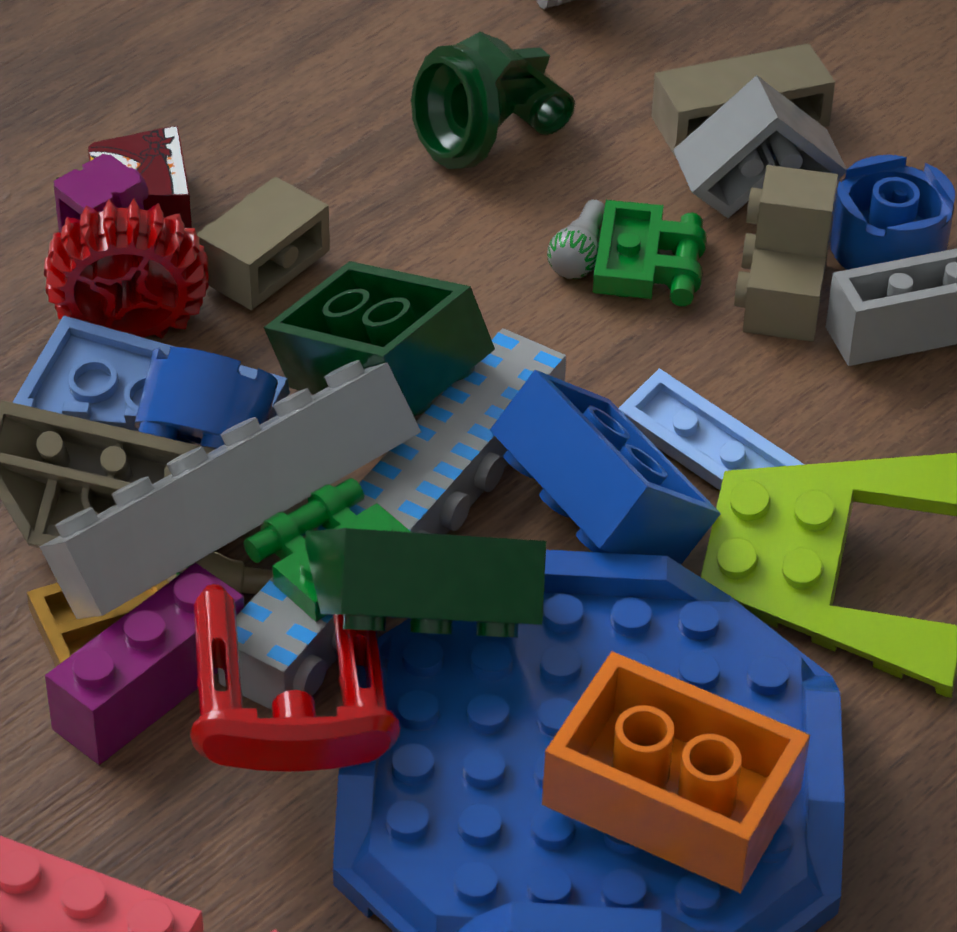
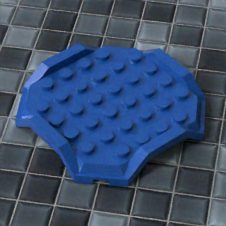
[333,550,845,932]

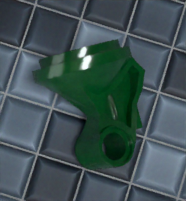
[411,32,575,169]

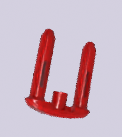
[190,584,400,772]

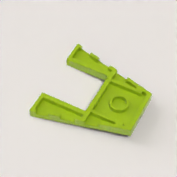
[701,453,957,698]

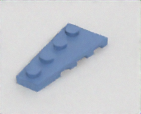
[13,315,290,431]

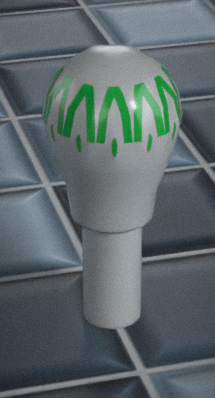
[547,200,605,279]

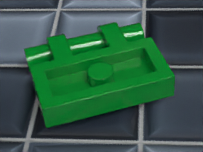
[593,200,707,306]
[243,478,411,622]

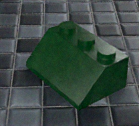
[305,528,546,638]

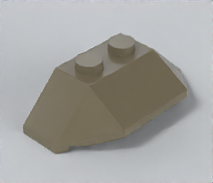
[0,400,215,548]

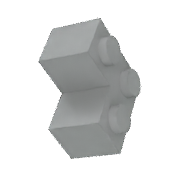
[673,75,847,218]

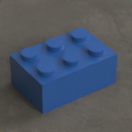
[490,370,721,564]

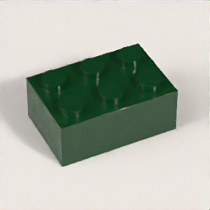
[263,261,495,417]

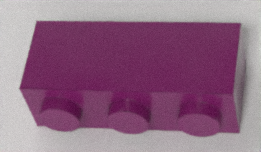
[45,562,244,765]

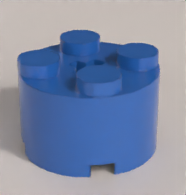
[830,155,956,270]
[134,347,278,449]

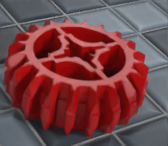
[44,198,209,339]

